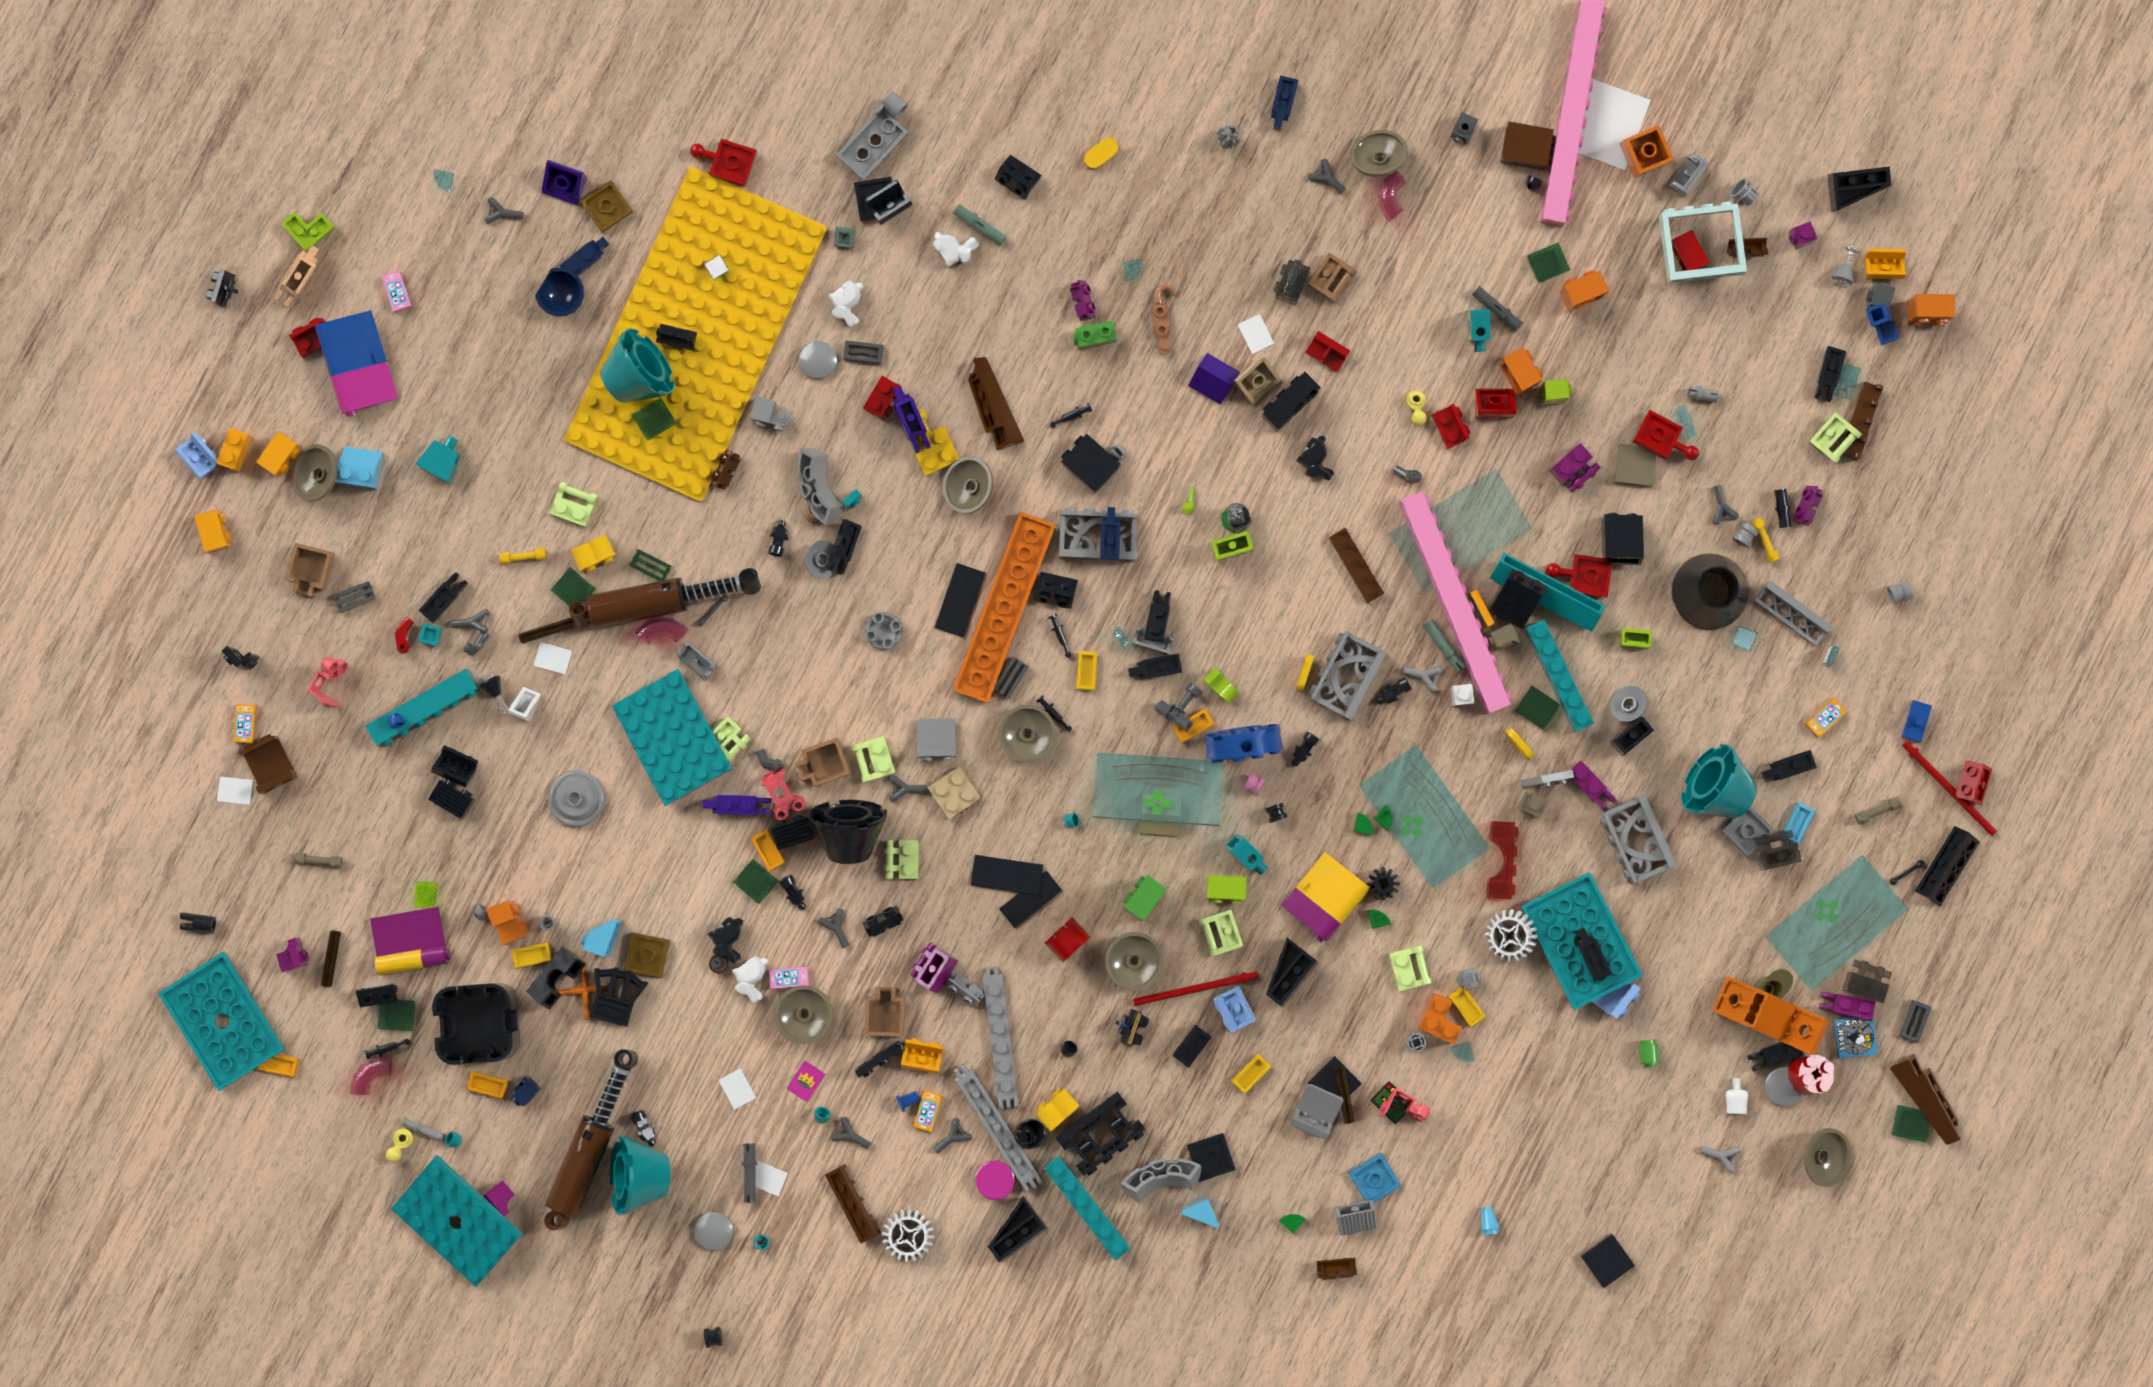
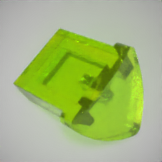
[415,881,438,907]

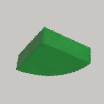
[1373,804,1392,831]
[1353,812,1373,835]
[1368,909,1391,929]
[1278,1214,1306,1234]

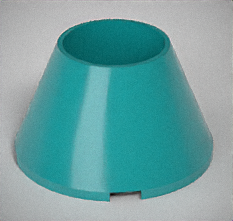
[600,328,675,403]
[1681,744,1757,818]
[610,1136,671,1215]

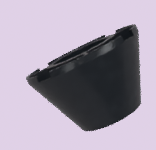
[1672,553,1749,630]
[809,799,887,864]

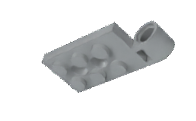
[836,92,909,181]

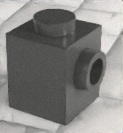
[1450,112,1479,144]
[1866,282,1896,309]

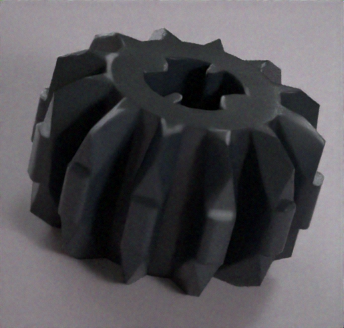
[1367,867,1400,900]

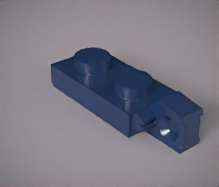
[1271,75,1299,130]
[559,237,609,276]
[1100,507,1121,561]

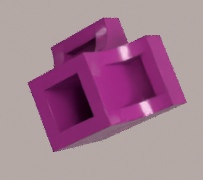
[276,938,309,972]
[483,1180,515,1216]

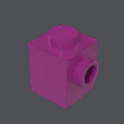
[1788,221,1818,250]

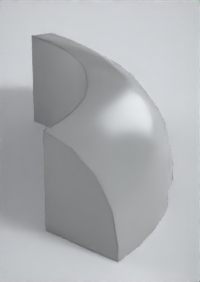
[797,448,845,525]
[1121,1158,1201,1203]

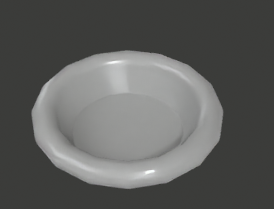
[548,770,605,827]

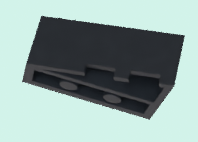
[1828,166,1892,212]
[1262,371,1321,432]
[1266,937,1318,1008]
[988,1196,1048,1263]

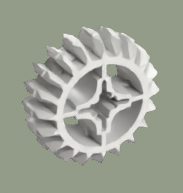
[1485,909,1538,962]
[882,1209,934,1262]

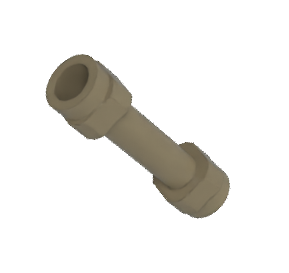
[1855,797,1902,825]
[294,853,343,868]

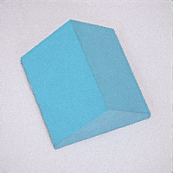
[1180,1196,1219,1228]

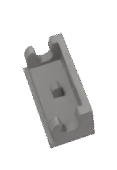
[1668,153,1709,198]
[1132,626,1174,655]
[677,641,718,681]

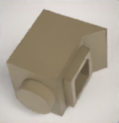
[1488,624,1520,650]
[1517,791,1547,818]

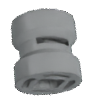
[1733,522,1759,548]
[1887,581,1913,604]
[1405,1032,1426,1052]

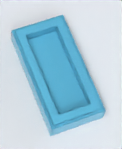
[1780,802,1816,845]

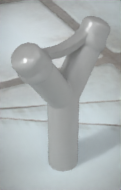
[1402,666,1443,693]
[1700,1146,1741,1174]

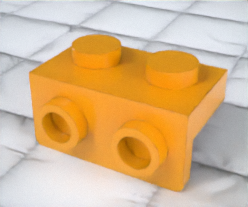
[1864,248,1906,279]
[901,1038,944,1075]

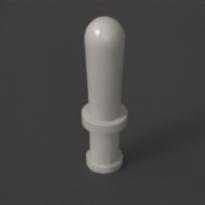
[401,1117,444,1141]

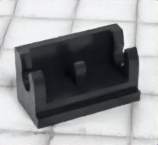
[1172,1024,1212,1068]

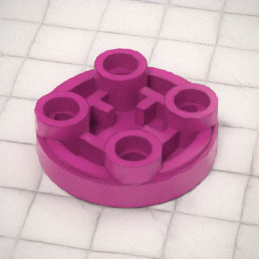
[976,1160,1015,1200]

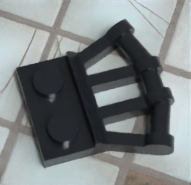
[590,967,648,1027]

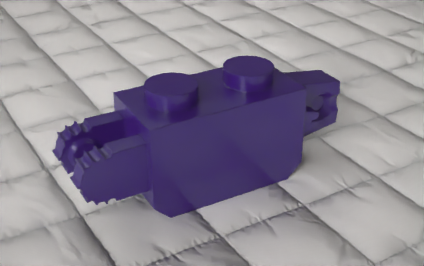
[893,386,931,454]
[703,795,772,816]

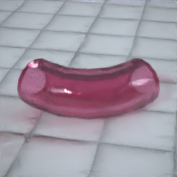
[1378,171,1406,222]
[635,617,689,644]
[350,1056,392,1095]

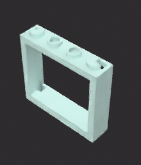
[1659,201,1747,284]

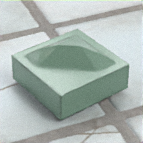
[834,226,855,248]

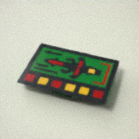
[1370,1081,1410,1125]

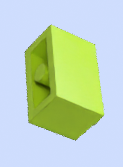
[1540,379,1572,406]
[1211,531,1254,562]
[1207,875,1247,904]

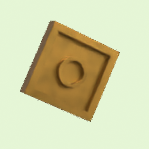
[580,180,633,233]
[624,932,670,978]

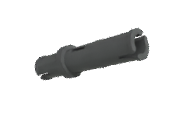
[1472,286,1524,332]
[742,1143,757,1203]

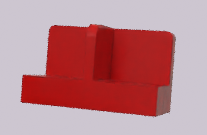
[1671,230,1709,271]
[1306,331,1350,372]

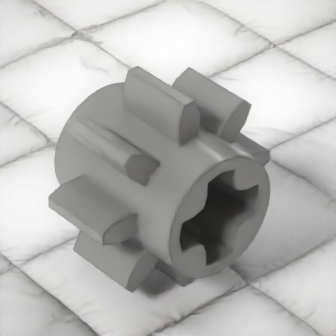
[1217,125,1241,149]
[1456,968,1481,991]

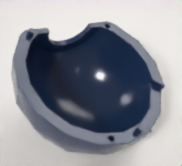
[535,267,584,317]

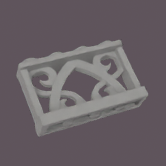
[1059,508,1137,561]
[1308,631,1387,721]
[1599,795,1677,884]

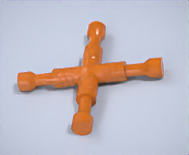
[557,961,614,1019]

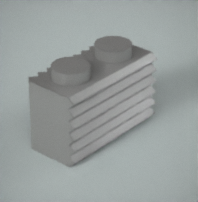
[1335,1200,1378,1236]

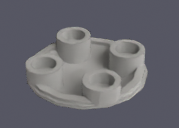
[799,341,837,379]
[865,612,903,650]
[1764,1067,1802,1106]
[694,1211,733,1250]

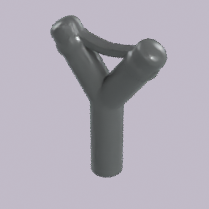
[1308,159,1346,194]
[484,197,524,224]
[1712,485,1739,525]
[451,609,490,634]
[889,775,927,802]
[818,908,849,948]
[831,1117,871,1149]
[933,1118,972,1154]

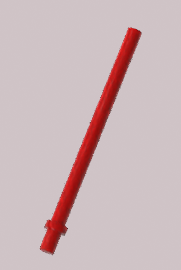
[1901,740,1997,836]
[1133,971,1259,1006]

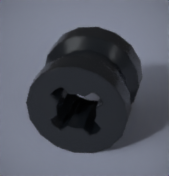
[1265,802,1288,823]
[704,1326,723,1348]

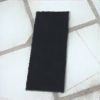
[999,871,1062,928]

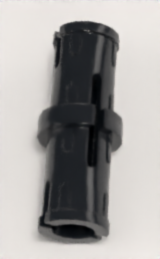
[1774,489,1792,528]

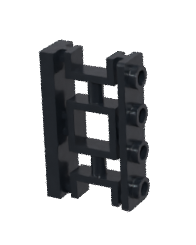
[1056,1091,1145,1176]

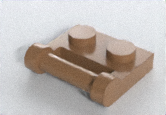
[1308,253,1357,303]

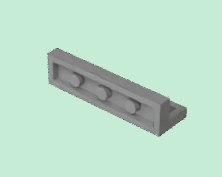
[1754,581,1833,646]

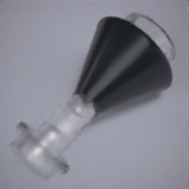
[480,672,511,716]

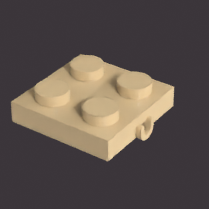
[927,766,981,820]

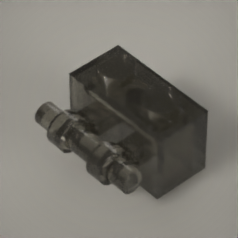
[1273,259,1311,306]
[1754,830,1802,871]
[1842,959,1892,1003]

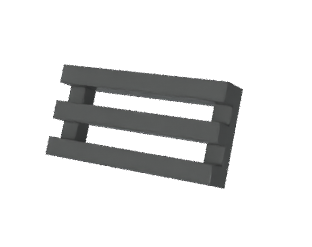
[843,340,884,365]
[332,581,376,613]
[994,657,1029,699]
[1899,1000,1931,1043]

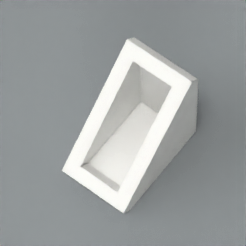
[508,687,541,722]

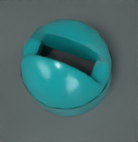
[1063,813,1079,829]
[814,1107,830,1124]
[445,1131,462,1148]
[753,1234,770,1250]

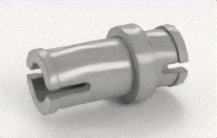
[1687,386,1719,403]

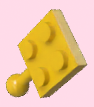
[911,408,959,476]

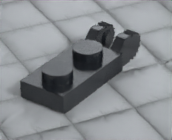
[1814,346,1846,402]
[826,519,862,575]
[418,572,468,624]
[1144,590,1171,643]
[1747,1042,1805,1071]

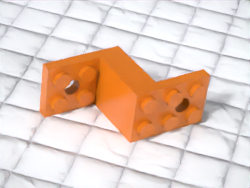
[1712,976,1830,1056]

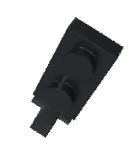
[1128,654,1182,679]
[1761,750,1817,781]
[1576,928,1612,982]
[855,1040,905,1078]

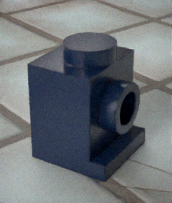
[511,1076,542,1106]

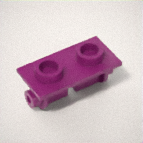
[1070,280,1096,321]
[1793,486,1823,526]

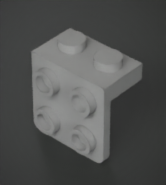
[916,718,956,761]
[1291,1084,1343,1140]

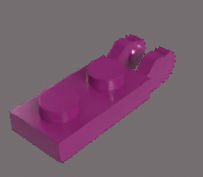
[1570,760,1617,811]
[1819,992,1876,1022]

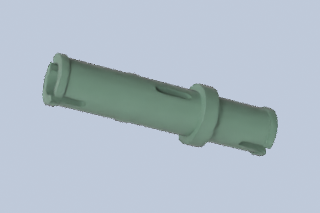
[953,204,1007,246]
[1423,619,1466,672]

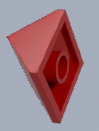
[1475,389,1517,418]

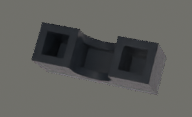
[526,946,586,1010]

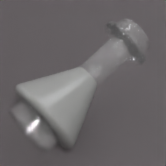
[1831,244,1860,288]

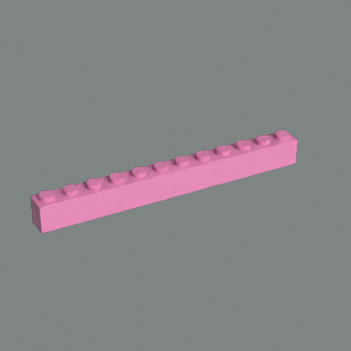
[1540,0,1606,226]
[1399,492,1511,714]

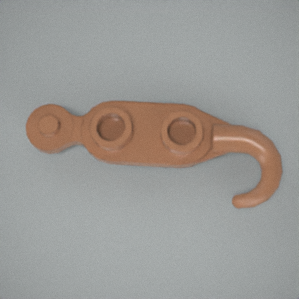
[1151,284,1177,355]

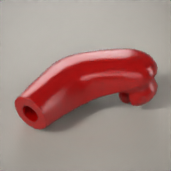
[395,617,414,654]

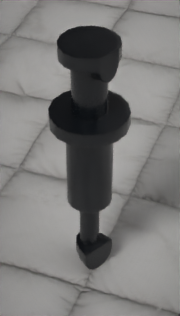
[1050,403,1093,428]
[1048,614,1071,658]
[1036,695,1072,732]
[364,1039,411,1060]

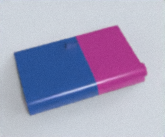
[315,310,398,417]

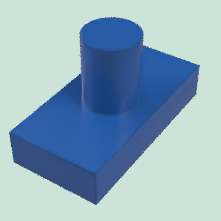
[1901,700,1932,743]

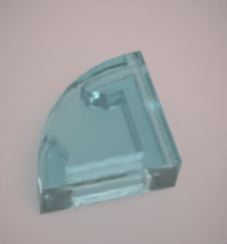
[434,169,454,192]
[1123,259,1142,282]
[1113,626,1129,647]
[1450,1042,1475,1061]

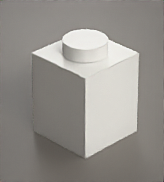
[1451,684,1474,706]

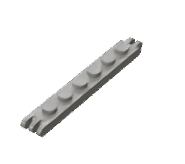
[983,966,1019,1110]
[954,1064,1043,1193]

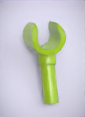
[1182,487,1195,514]

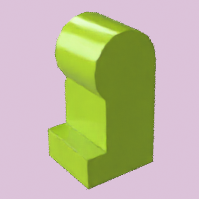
[1203,668,1239,704]

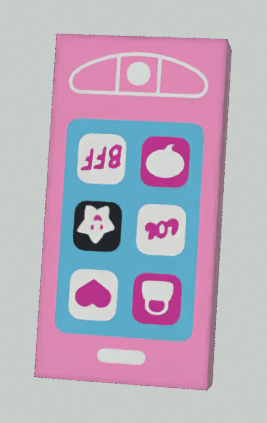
[382,270,412,313]
[769,966,809,989]

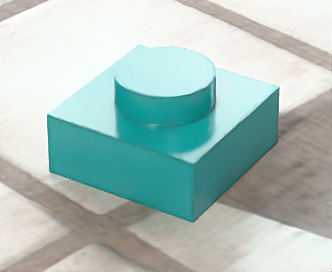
[842,489,862,509]
[418,623,443,647]

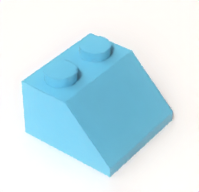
[335,447,383,490]
[581,919,623,957]

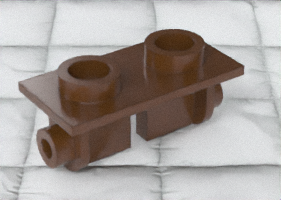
[1727,238,1768,258]
[711,450,741,490]
[1317,1257,1357,1280]

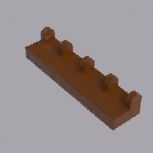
[1842,381,1884,460]
[1329,527,1384,604]
[825,1164,881,1243]

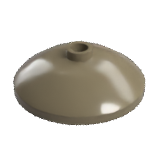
[1351,130,1408,177]
[291,444,337,501]
[943,456,993,514]
[998,705,1056,763]
[1105,932,1163,990]
[775,985,833,1044]
[1804,1128,1851,1187]

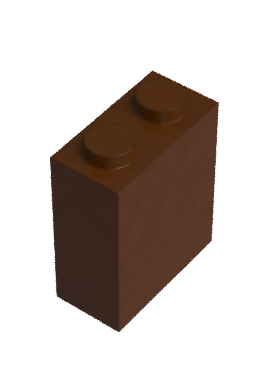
[1500,121,1556,170]

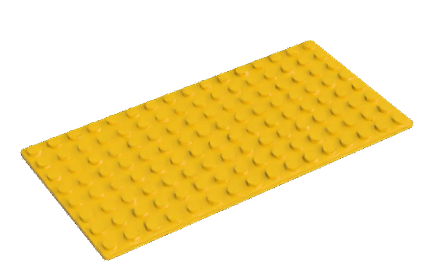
[564,167,827,501]

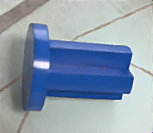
[896,1091,920,1112]

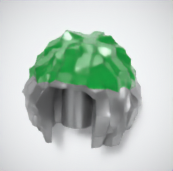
[1221,503,1251,534]

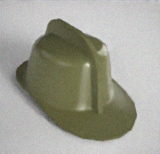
[1754,969,1793,999]

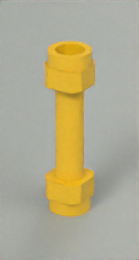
[1751,517,1780,563]
[499,548,547,565]

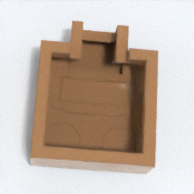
[285,543,335,598]
[796,738,851,787]
[864,987,905,1037]

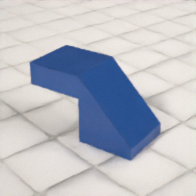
[1866,302,1901,345]

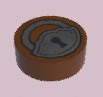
[709,955,729,973]

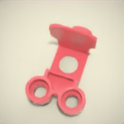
[307,657,348,707]
[760,768,806,821]
[1378,1088,1430,1123]

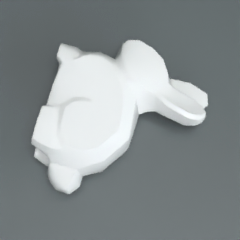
[933,231,979,268]
[828,280,864,327]
[732,956,768,1003]

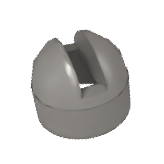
[1111,445,1126,461]
[474,904,489,921]
[539,914,555,931]

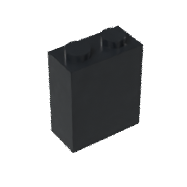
[1061,434,1121,494]
[1602,512,1644,565]
[1489,568,1546,629]

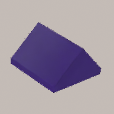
[542,160,587,205]
[1188,353,1240,405]

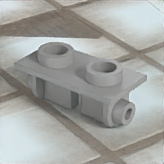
[945,972,985,1008]

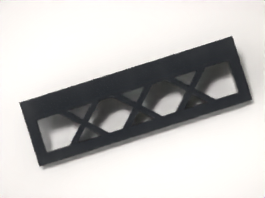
[1915,826,1980,907]

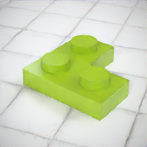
[281,211,335,252]

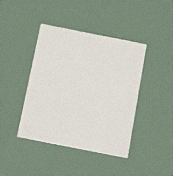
[1578,78,1651,170]

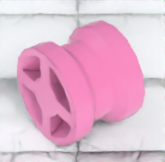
[1243,772,1265,796]

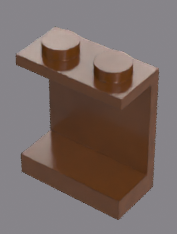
[239,734,298,794]

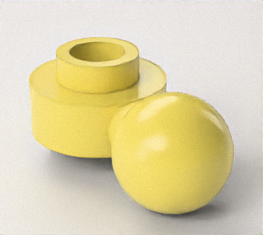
[1406,391,1427,426]
[386,1129,413,1163]

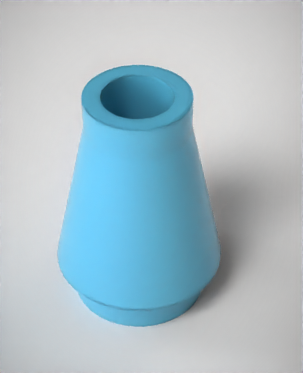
[1481,1207,1500,1236]

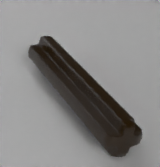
[518,618,575,644]
[321,930,341,987]
[1334,1066,1355,1124]

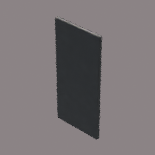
[934,563,986,637]
[971,855,1043,895]

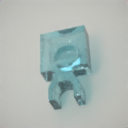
[1835,363,1861,399]
[1674,404,1697,439]

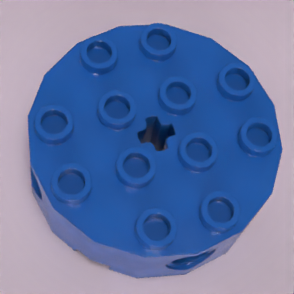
[1204,724,1283,763]

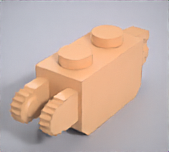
[272,245,319,308]

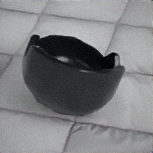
[1014,1118,1045,1150]

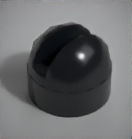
[1526,175,1543,191]
[1060,1040,1078,1058]

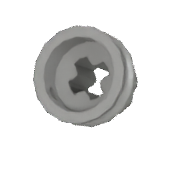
[1730,178,1758,206]

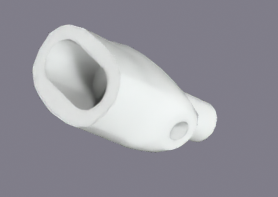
[1726,1078,1748,1114]

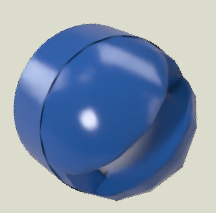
[388,713,405,729]

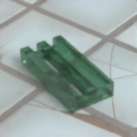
[629,549,672,581]

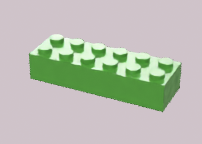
[1123,875,1167,921]

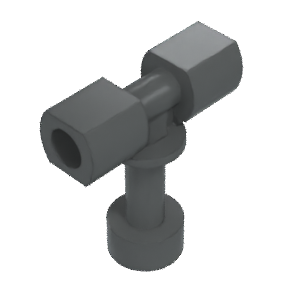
[1155,683,1202,732]

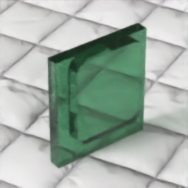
[1527,242,1570,284]
[632,397,677,441]
[551,567,597,606]
[1515,685,1560,730]
[733,859,779,905]
[378,999,415,1031]
[1891,1105,1930,1143]

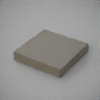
[1614,444,1657,487]

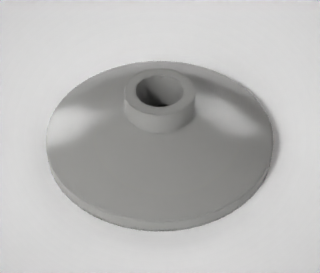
[805,540,839,579]
[1610,686,1648,722]

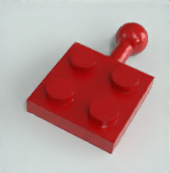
[690,138,758,187]
[1632,409,1699,461]
[1545,554,1612,598]

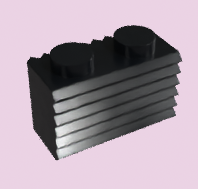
[1610,717,1654,756]
[428,779,475,820]
[771,814,816,850]

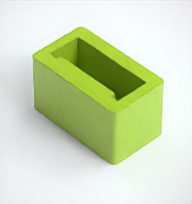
[1619,628,1652,649]

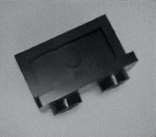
[995,154,1042,200]
[865,180,913,225]
[1034,572,1078,609]
[222,646,260,670]
[431,745,478,788]

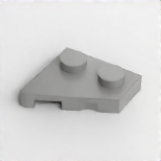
[1520,770,1574,788]

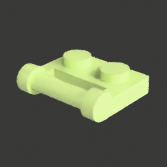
[1810,412,1862,464]
[549,482,598,527]
[851,736,896,783]
[1198,910,1243,957]
[1389,945,1432,991]

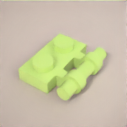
[713,716,751,762]
[884,840,919,879]

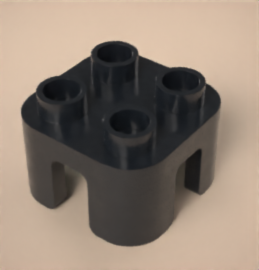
[432,983,520,1065]

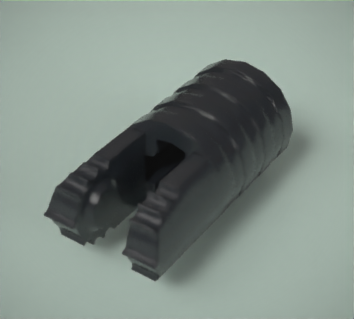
[180,912,216,934]

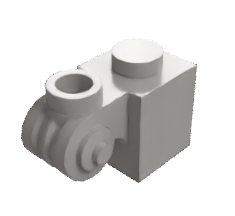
[751,396,791,432]

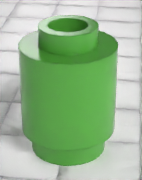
[1639,1039,1660,1068]

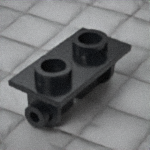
[656,323,697,351]
[863,906,904,937]
[356,983,398,1008]

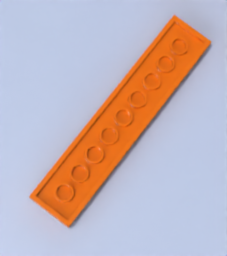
[952,511,1056,704]

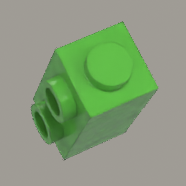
[1072,321,1117,350]

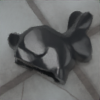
[1296,436,1334,481]
[708,917,744,964]

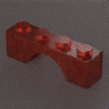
[1486,821,1518,899]

